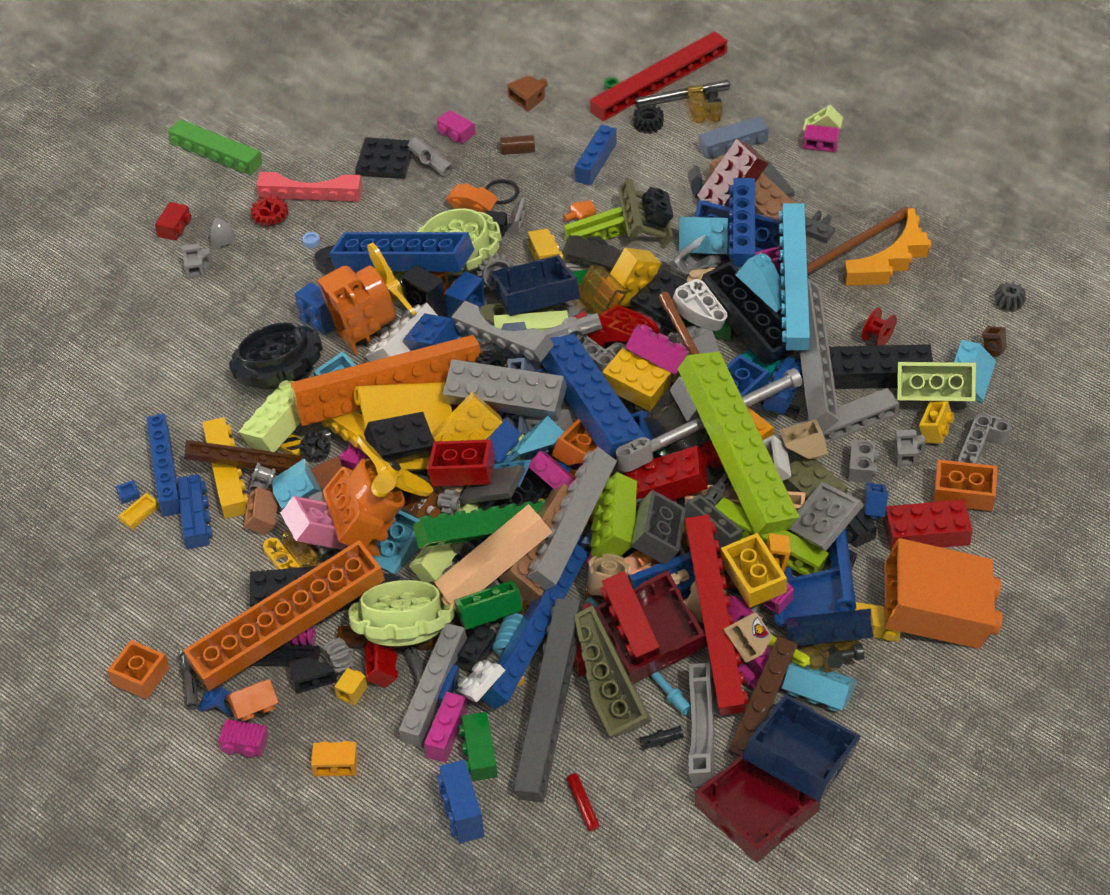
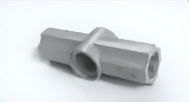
[408,137,454,177]
[543,313,602,340]

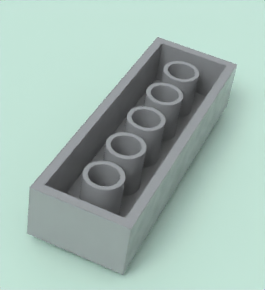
[443,359,567,421]

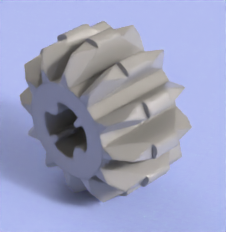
[323,637,354,675]

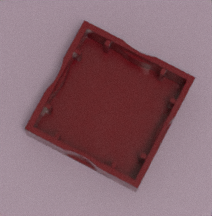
[594,570,708,683]
[695,754,821,863]

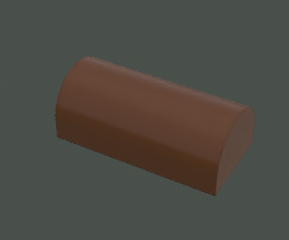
[500,135,535,155]

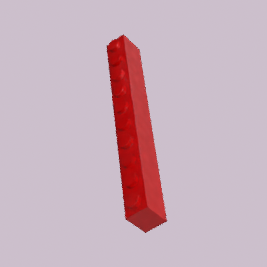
[590,31,728,122]
[685,514,749,716]

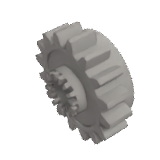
[477,253,515,292]

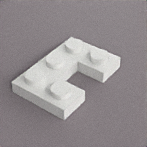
[456,660,505,702]

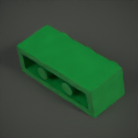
[454,580,523,630]
[459,712,498,781]

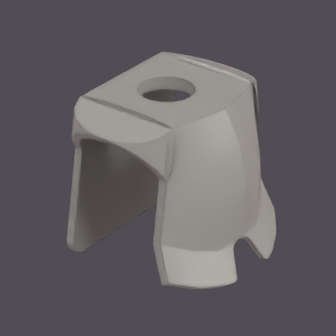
[674,235,721,277]

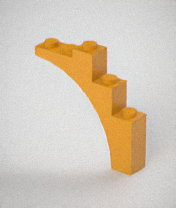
[844,208,931,286]

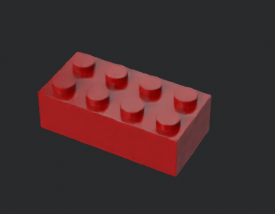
[624,446,708,511]
[883,499,973,551]
[600,571,660,664]

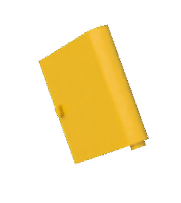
[354,382,452,471]

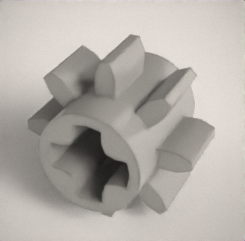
[437,489,461,514]

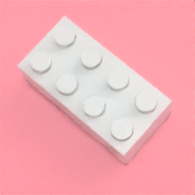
[365,303,438,362]

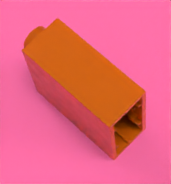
[885,538,1003,649]

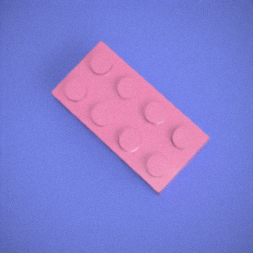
[281,496,349,550]

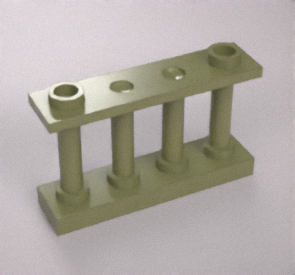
[618,178,673,248]

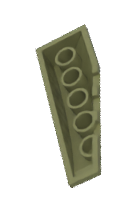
[574,605,652,738]

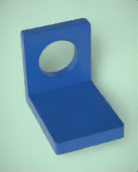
[198,686,234,717]

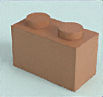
[244,487,279,536]

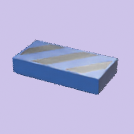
[438,665,460,707]

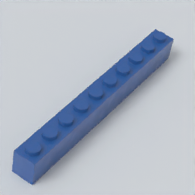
[481,544,588,710]

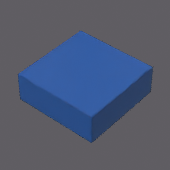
[116,480,140,504]

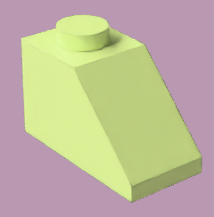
[802,105,843,132]

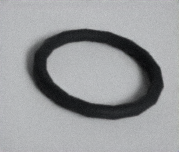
[485,179,519,204]

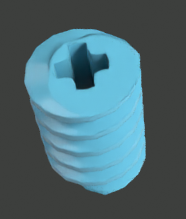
[493,613,523,657]

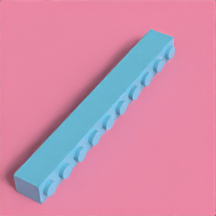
[779,203,810,350]

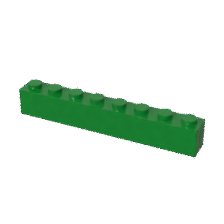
[413,499,546,549]

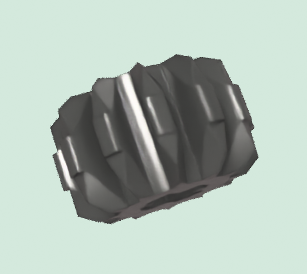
[994,282,1026,312]

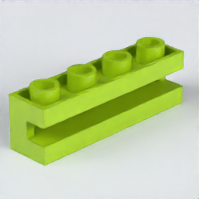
[564,206,627,251]

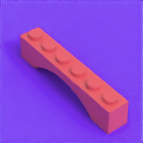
[256,172,362,202]

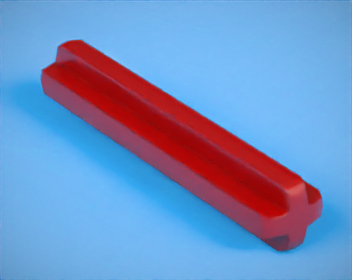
[567,773,599,831]

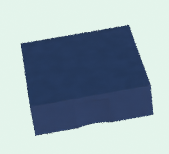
[490,254,580,316]
[742,694,861,802]

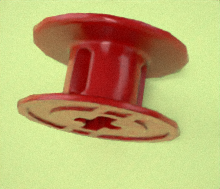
[861,307,897,346]

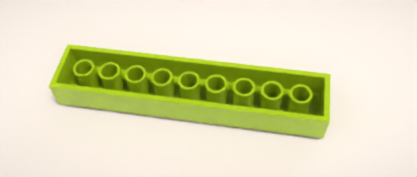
[678,351,799,535]

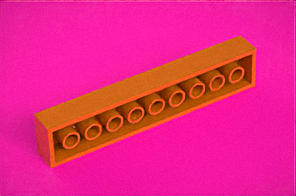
[291,335,481,426]
[183,540,385,691]

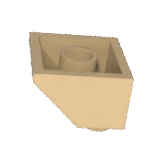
[779,419,828,459]

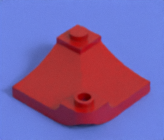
[587,305,660,346]

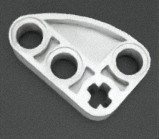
[672,279,727,331]

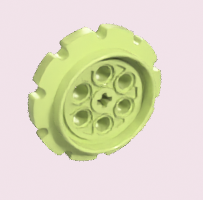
[417,209,501,275]
[348,580,455,646]

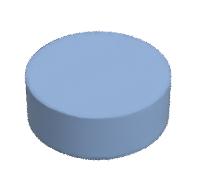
[302,232,320,248]

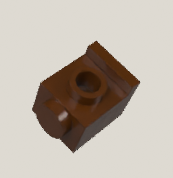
[982,326,1007,357]

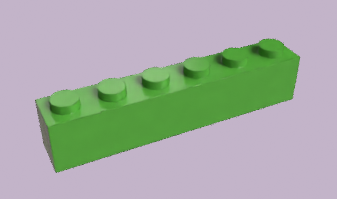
[168,119,263,175]

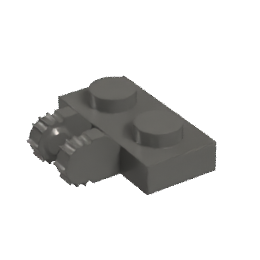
[805,210,835,243]

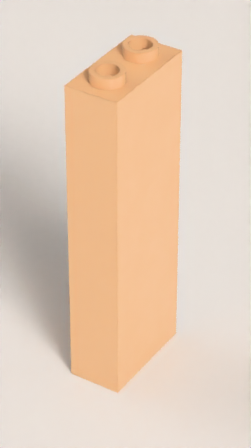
[434,504,552,611]

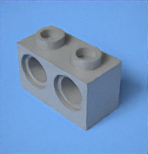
[848,439,878,483]

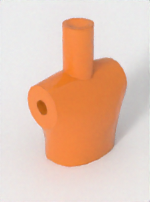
[563,200,597,222]

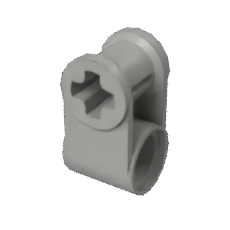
[248,462,276,494]

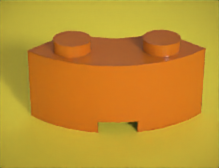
[446,184,498,214]

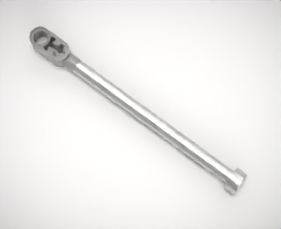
[616,368,802,472]

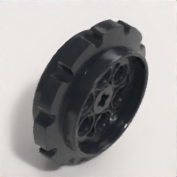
[229,322,323,390]

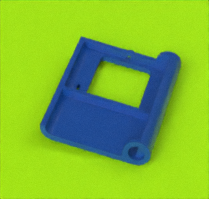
[774,528,856,627]

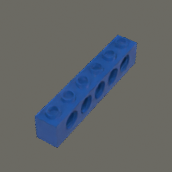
[729,178,755,267]
[146,413,181,517]

